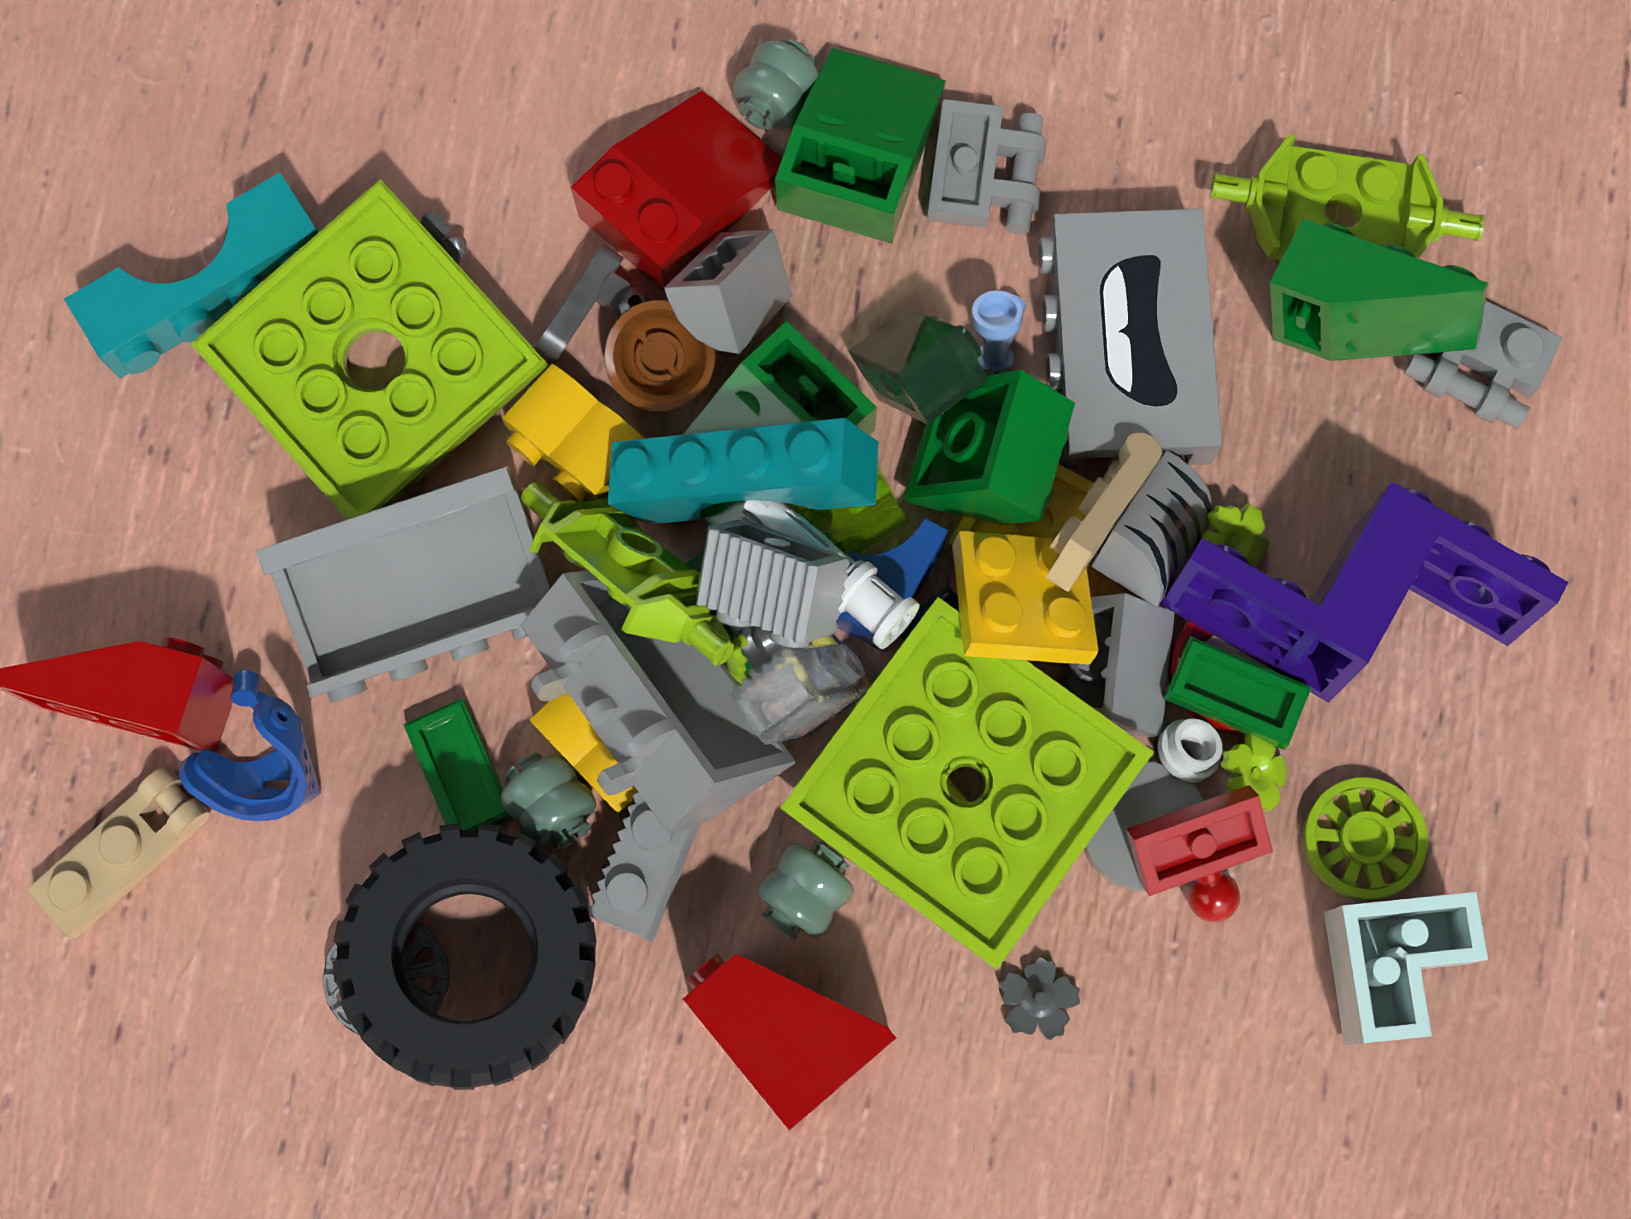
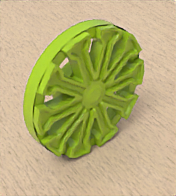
[1302,777,1428,901]

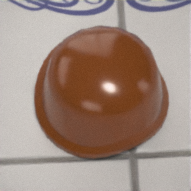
[604,300,715,412]

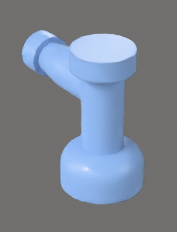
[972,290,1026,374]

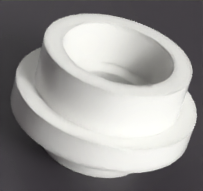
[1158,719,1222,783]

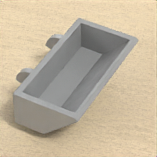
[520,570,795,833]

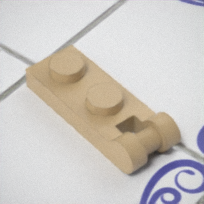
[1046,432,1162,592]
[26,766,211,940]

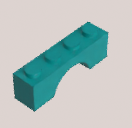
[64,172,318,379]
[608,418,879,524]

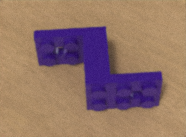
[1161,481,1569,703]

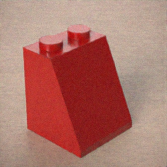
[682,954,896,1131]

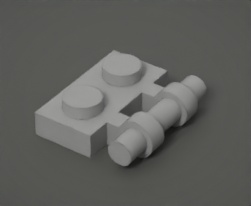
[927,99,1047,234]
[1404,300,1563,429]

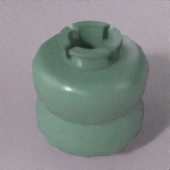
[732,39,819,130]
[500,753,596,850]
[757,840,854,940]

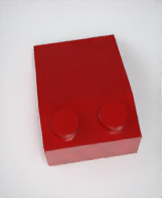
[570,90,782,294]
[0,637,233,753]

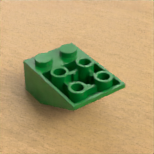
[775,48,946,244]
[1270,219,1488,361]
[683,321,877,526]

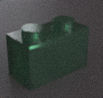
[848,308,988,424]

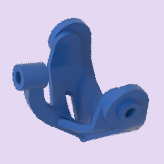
[179,670,321,821]

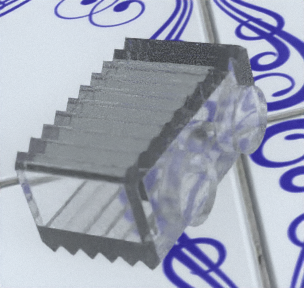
[731,643,868,745]

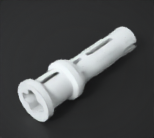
[739,500,920,649]

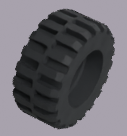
[332,823,597,1090]

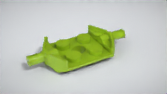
[1209,134,1485,260]
[521,482,734,666]

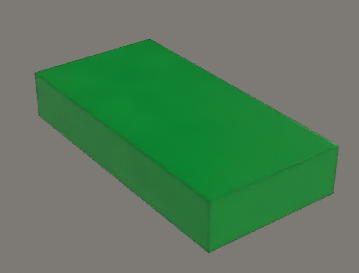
[1163,637,1312,750]
[403,698,512,830]

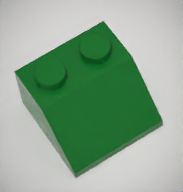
[904,370,1075,525]

